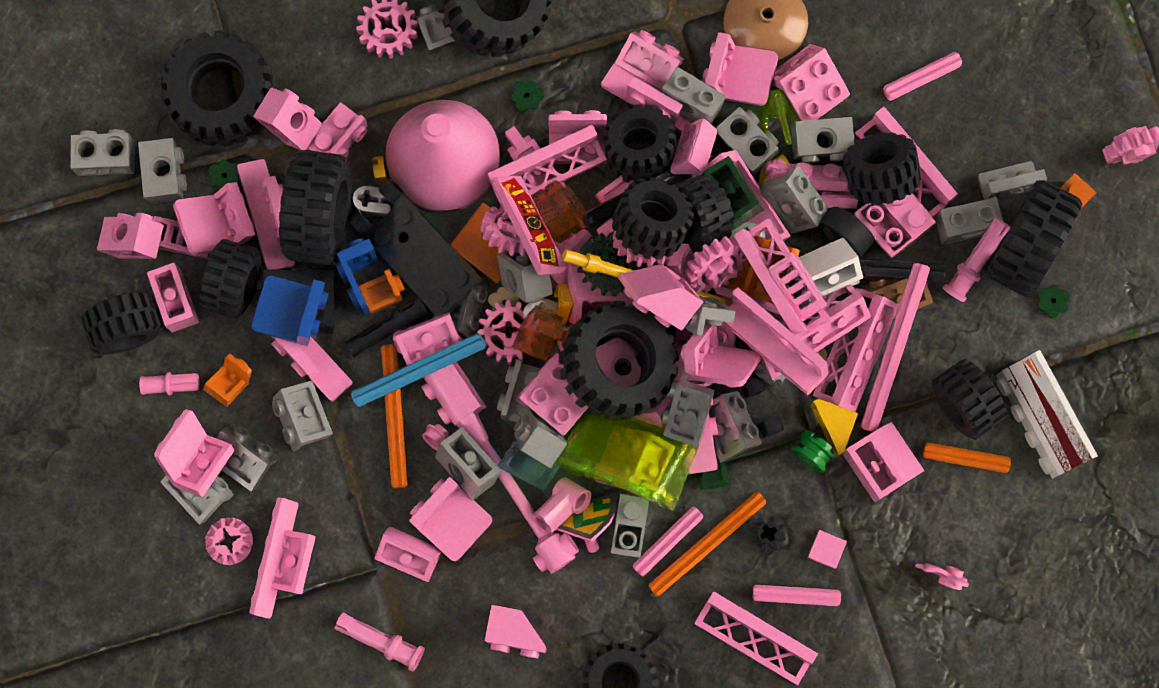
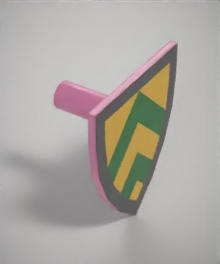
[556,494,618,553]

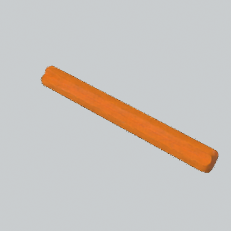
[381,344,408,489]
[648,492,766,597]

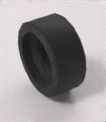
[818,207,874,258]

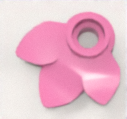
[915,563,969,590]

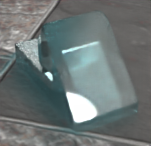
[497,441,560,491]

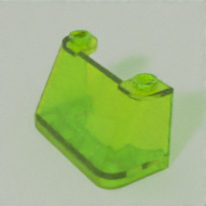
[555,407,699,511]

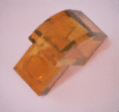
[512,307,569,361]

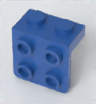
[335,239,379,316]
[252,275,329,346]

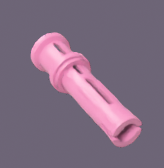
[943,217,1011,302]
[335,612,425,672]

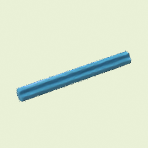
[351,333,486,407]

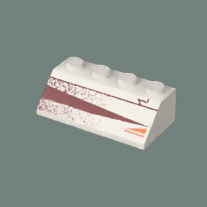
[996,350,1098,479]

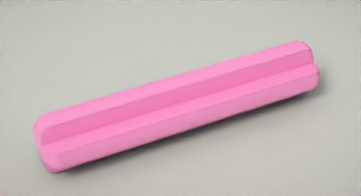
[883,52,962,101]
[633,506,703,576]
[752,585,841,606]

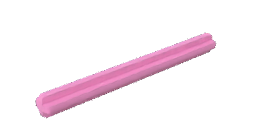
[861,263,930,432]

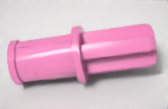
[139,372,200,395]

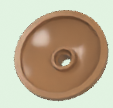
[723,0,808,61]

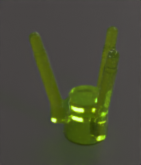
[761,89,798,148]

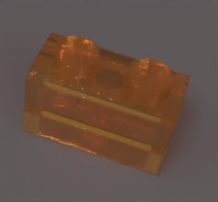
[531,180,586,243]

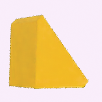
[810,399,858,458]

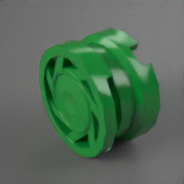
[791,429,838,474]

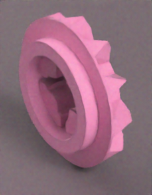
[205,518,253,565]

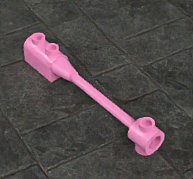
[422,362,579,574]

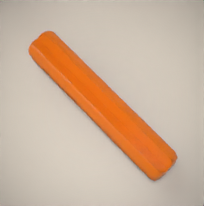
[923,442,1011,473]

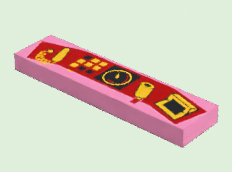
[493,176,566,275]

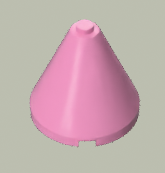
[385,100,500,213]

